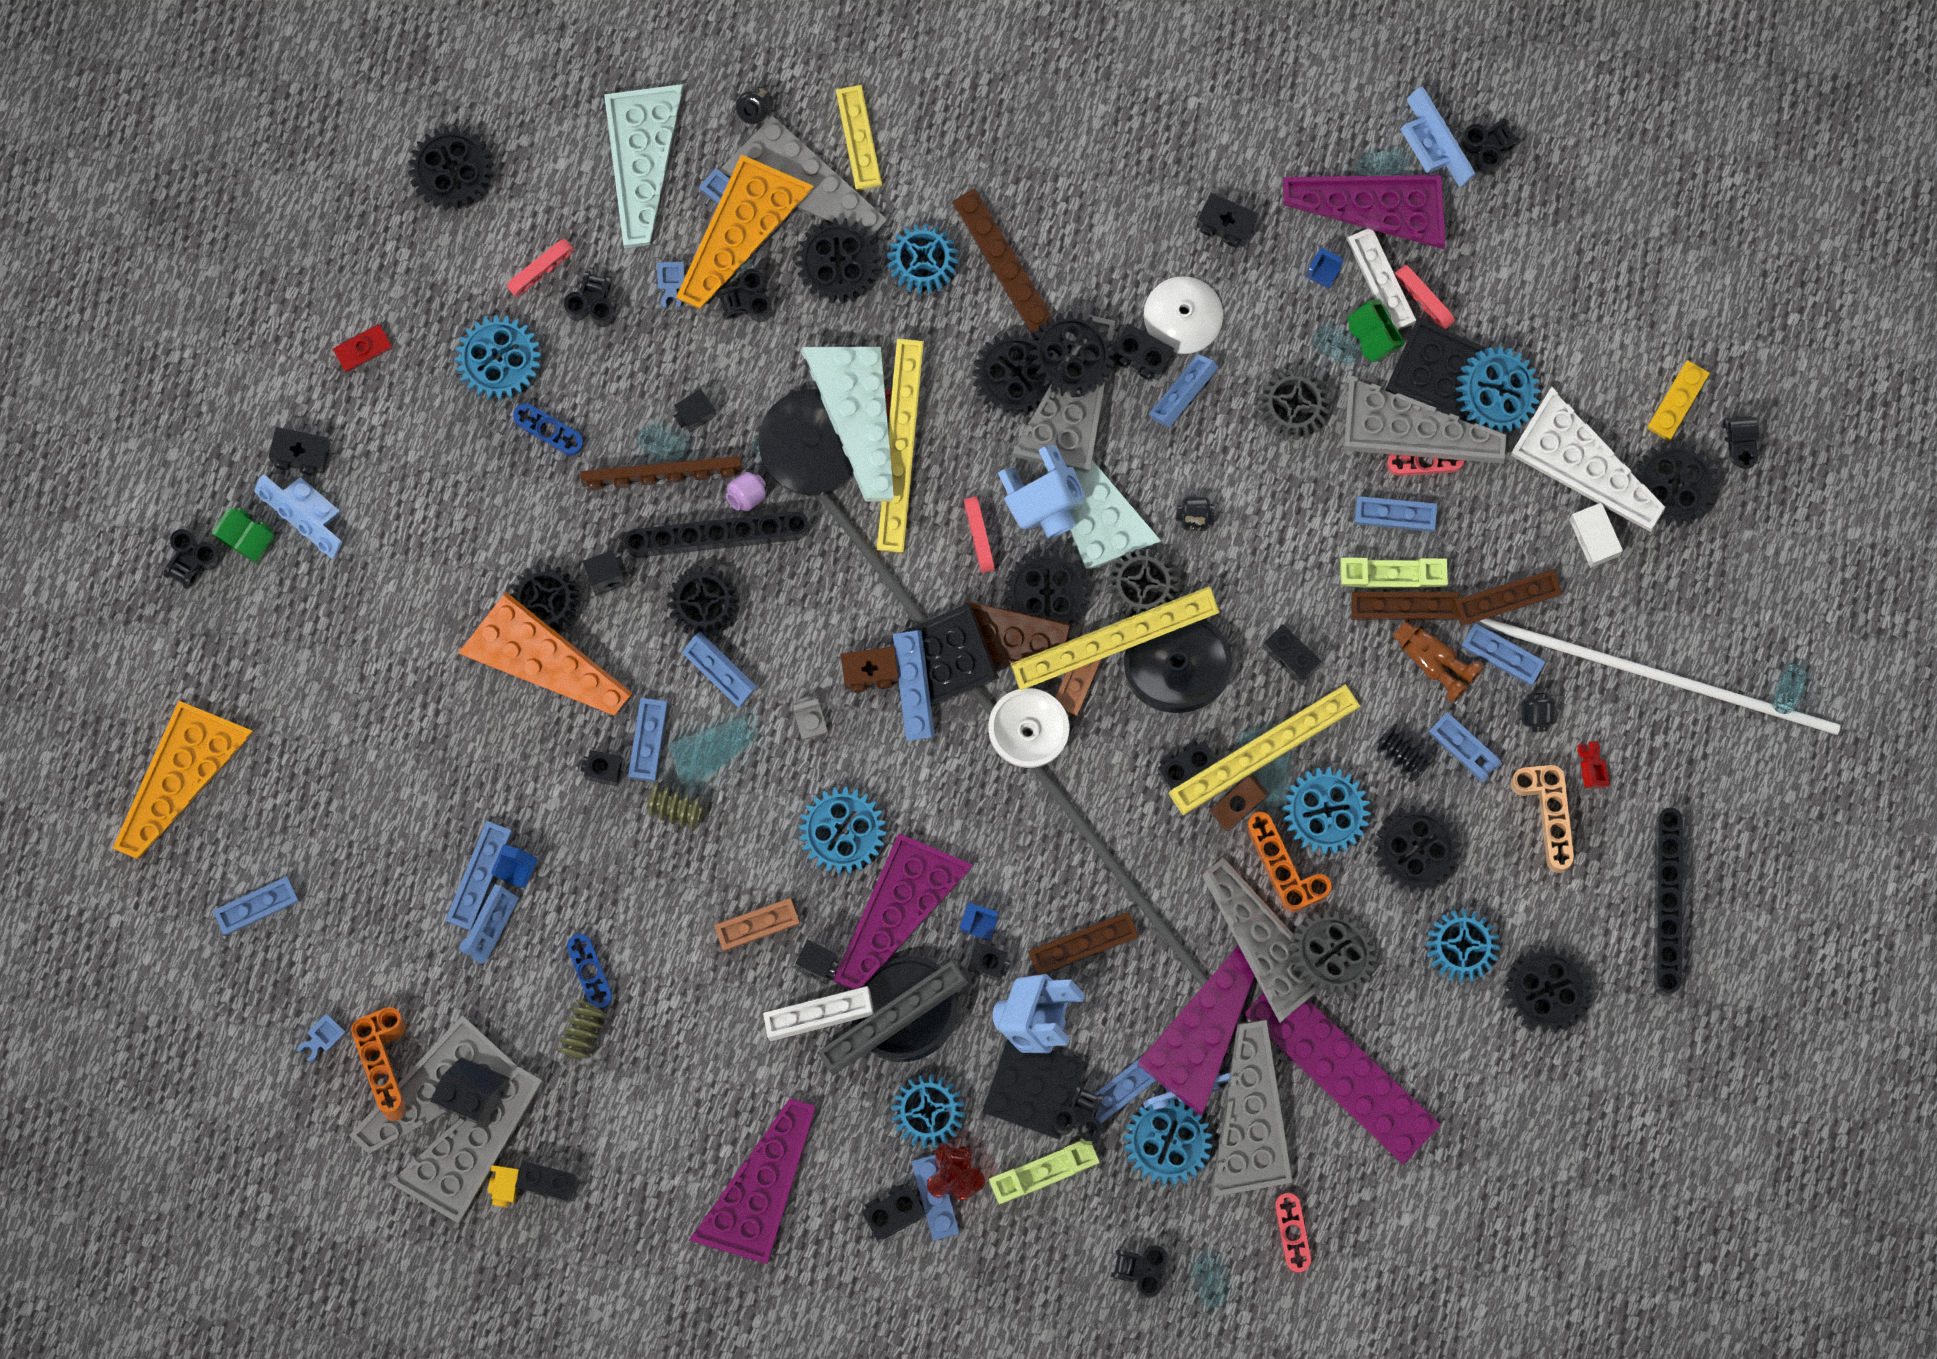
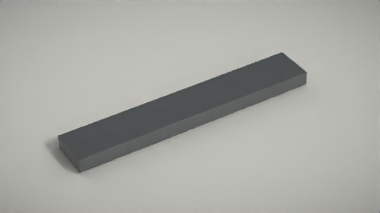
[817,960,969,1076]

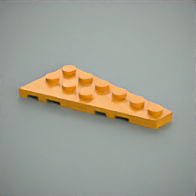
[676,154,814,310]
[113,701,254,860]

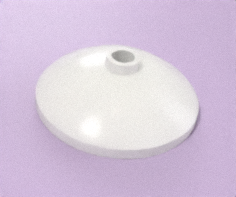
[1144,276,1223,354]
[988,688,1069,768]

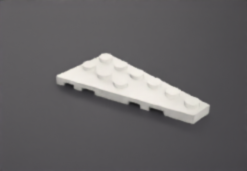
[1511,387,1665,532]

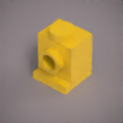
[488,1165,519,1208]

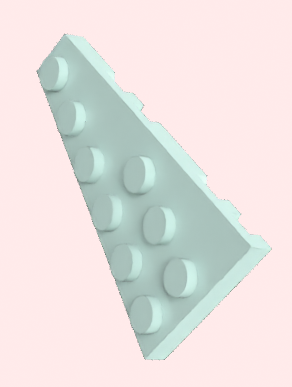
[604,84,683,248]
[801,347,894,501]
[1028,423,1161,571]

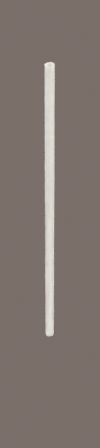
[1476,618,1841,735]

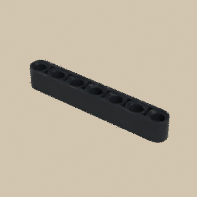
[624,511,809,558]
[1654,807,1683,996]

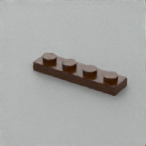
[1452,569,1562,627]
[1351,592,1459,621]
[1028,912,1139,975]

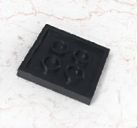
[1385,318,1486,419]
[900,604,999,707]
[982,1039,1086,1140]

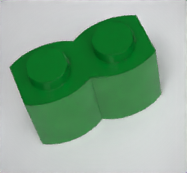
[1347,299,1404,362]
[211,507,276,565]

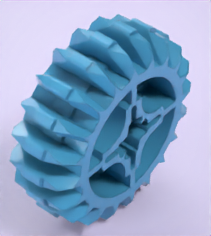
[887,223,959,295]
[1426,909,1500,983]
[891,1074,965,1149]

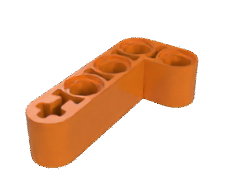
[1247,812,1332,913]
[351,1007,406,1121]

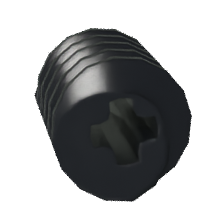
[1376,723,1434,783]

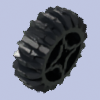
[509,564,581,632]
[667,566,740,638]

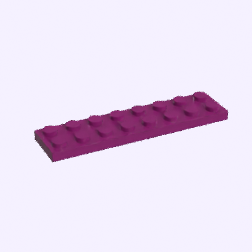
[1244,993,1440,1165]

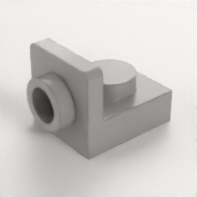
[793,697,828,741]

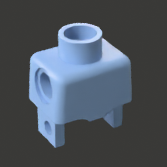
[998,445,1085,539]
[993,974,1085,1053]

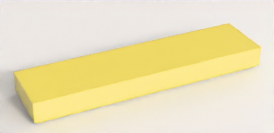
[836,85,882,191]

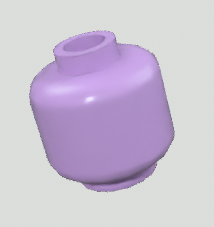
[726,472,766,512]

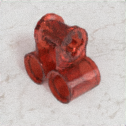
[927,1144,985,1201]

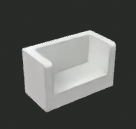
[1569,502,1623,568]

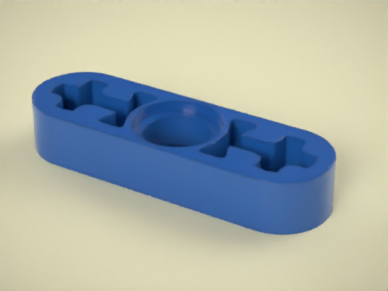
[513,403,583,456]
[567,934,612,1009]

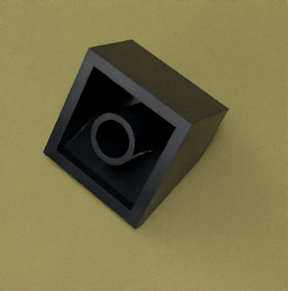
[430,1057,510,1128]

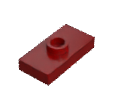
[333,324,392,373]

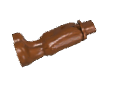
[1393,621,1485,703]

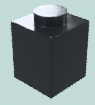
[673,389,716,433]

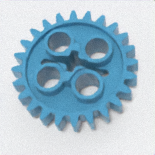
[455,315,542,401]
[1456,346,1541,433]
[1282,767,1370,855]
[798,787,886,875]
[1123,1099,1212,1187]

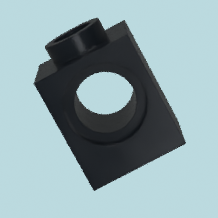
[581,750,623,786]
[968,942,1011,981]

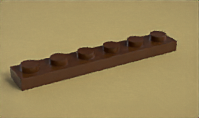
[952,189,1054,336]
[580,456,742,490]

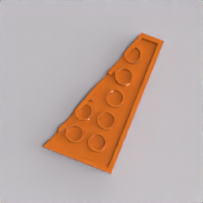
[458,592,632,715]

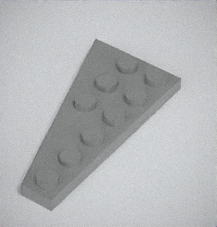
[719,116,887,237]
[1011,316,1115,473]
[1344,375,1506,464]
[1202,858,1321,1023]
[349,1015,518,1155]
[1211,1020,1292,1197]
[389,1067,543,1224]

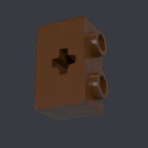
[841,646,899,693]

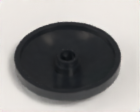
[758,389,854,496]
[1124,619,1232,713]
[852,956,959,1062]

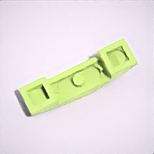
[1340,558,1448,589]
[988,1141,1100,1205]

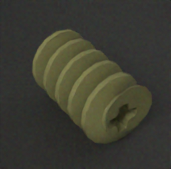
[647,782,707,832]
[556,999,607,1060]

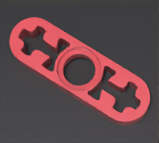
[507,239,575,297]
[1394,265,1455,330]
[1387,454,1465,476]
[964,496,995,573]
[1275,1193,1311,1273]

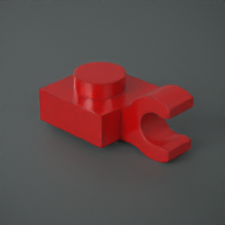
[1577,741,1610,788]

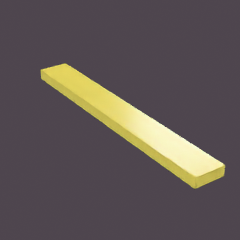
[877,339,924,553]
[1010,587,1219,690]
[1168,684,1360,816]

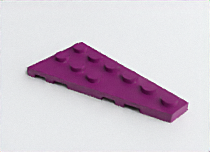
[1282,175,1445,250]
[833,833,973,990]
[1137,945,1255,1116]
[689,1098,816,1265]

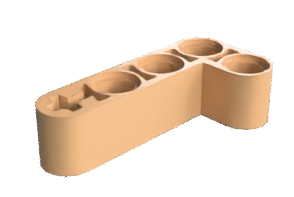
[1511,765,1574,873]

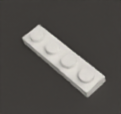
[1347,229,1416,330]
[763,987,874,1041]

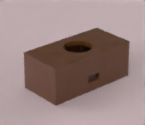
[1209,774,1271,831]

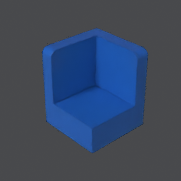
[1306,247,1344,289]
[491,844,538,888]
[960,902,999,940]

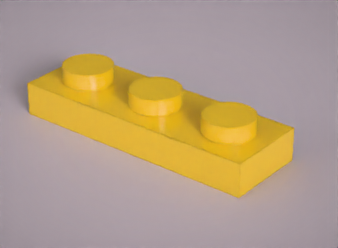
[1647,360,1710,442]

